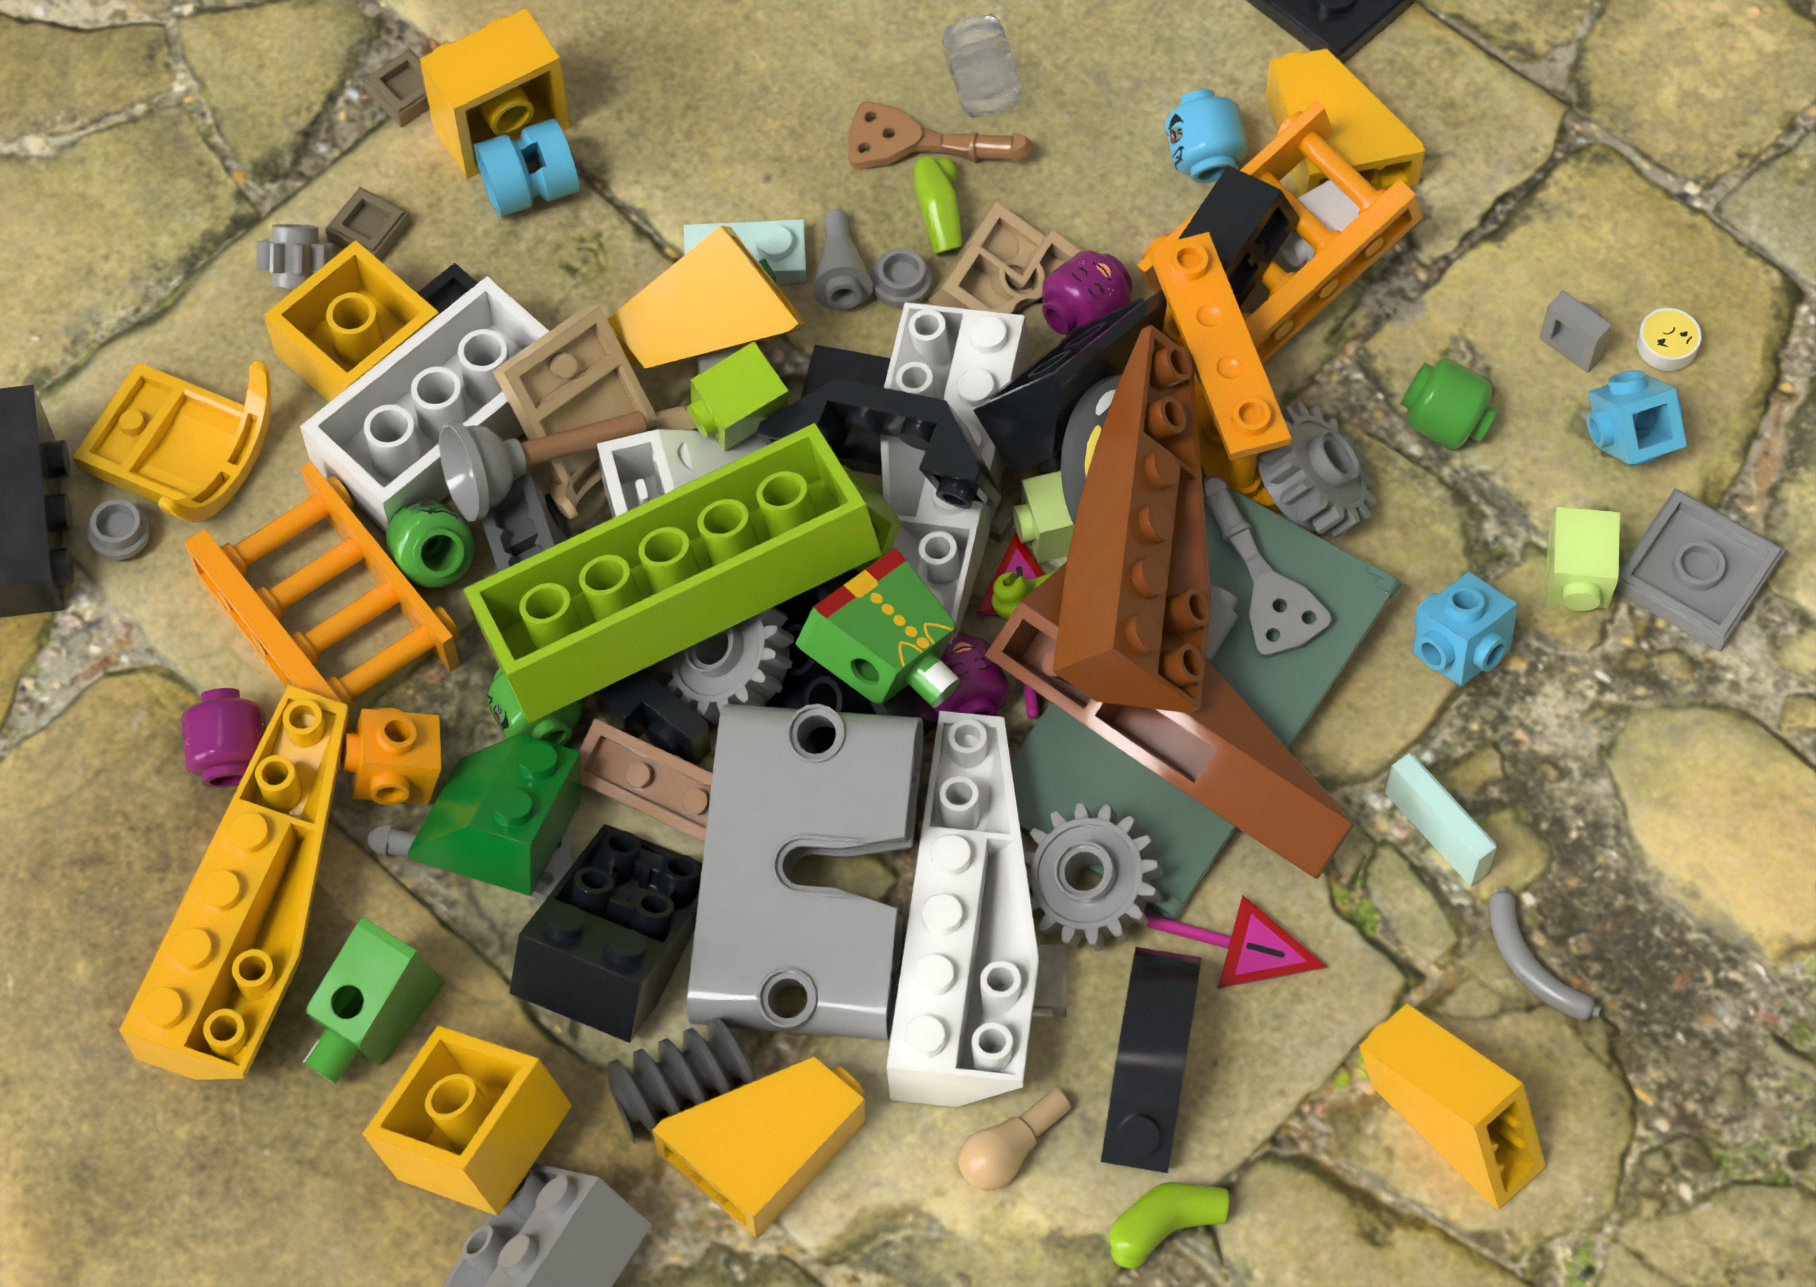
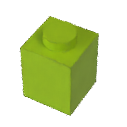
[687,341,789,451]

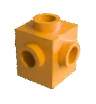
[340,708,441,805]

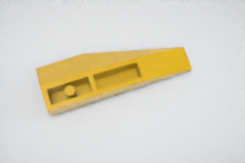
[119,685,349,1080]

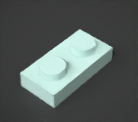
[684,219,806,284]

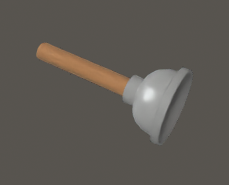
[439,411,648,522]

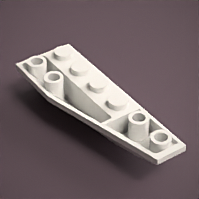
[880,302,1032,644]
[886,711,1039,1107]

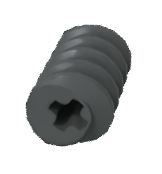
[608,1017,757,1144]

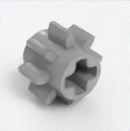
[257,224,333,289]

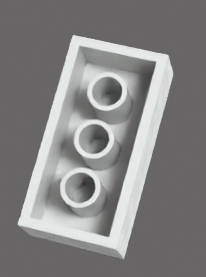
[300,276,549,534]

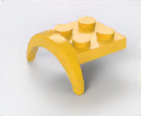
[72,360,271,523]

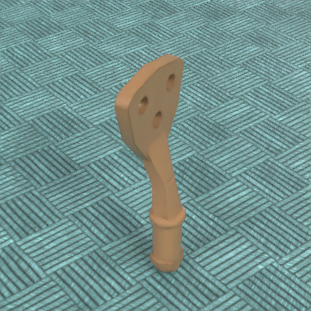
[848,101,1033,170]

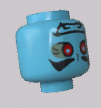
[1165,89,1248,183]

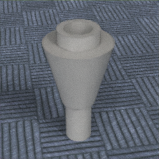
[813,209,873,310]

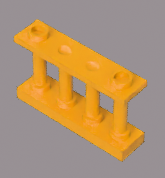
[1137,100,1423,365]
[1149,232,1292,514]
[184,461,460,734]

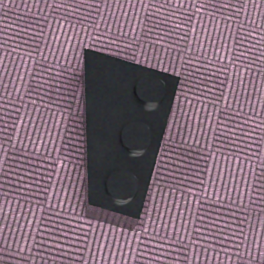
[0,385,74,618]

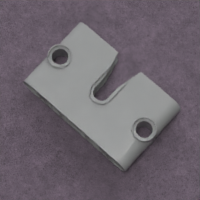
[687,704,923,1041]

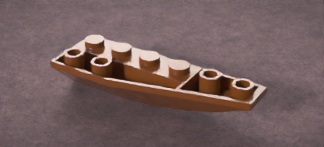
[1053,325,1211,713]
[984,562,1355,879]

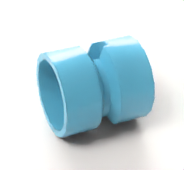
[474,118,580,218]

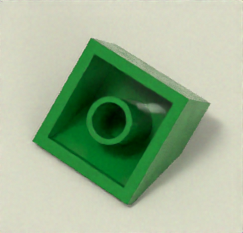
[408,733,581,896]

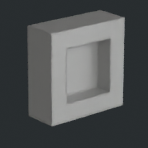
[1539,291,1612,373]

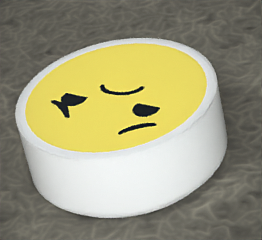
[1637,308,1701,371]

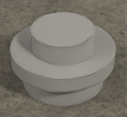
[871,248,932,307]
[87,499,151,560]

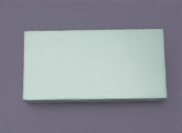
[1385,753,1497,887]

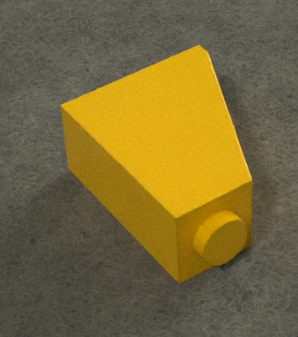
[1265,49,1425,197]
[607,226,807,369]
[1359,1004,1546,1210]
[652,1057,866,1239]

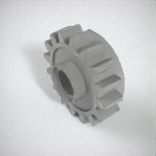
[1257,402,1376,537]
[658,607,794,726]
[1023,803,1164,951]

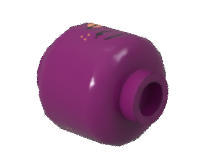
[1042,250,1133,335]
[934,632,1009,717]
[180,688,266,787]

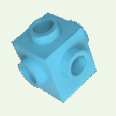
[1587,370,1687,465]
[1412,572,1518,687]

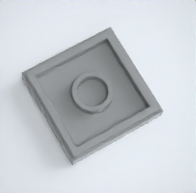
[1614,488,1785,652]

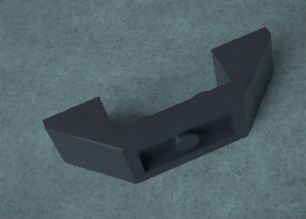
[756,378,1002,509]

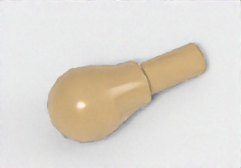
[958,1089,1071,1191]

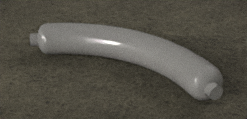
[1489,886,1601,1021]

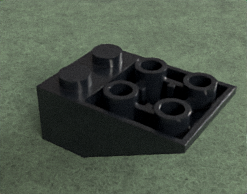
[509,824,702,1043]

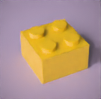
[420,8,570,179]
[264,240,439,402]
[362,1026,572,1216]

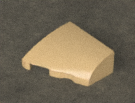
[928,201,1081,314]

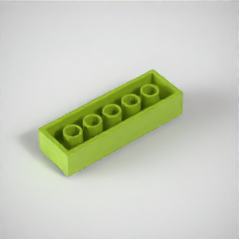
[463,423,882,723]

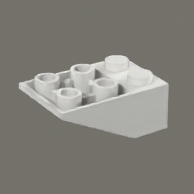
[597,429,767,518]

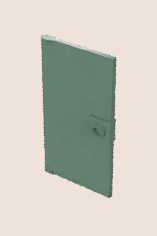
[1010,488,1401,921]

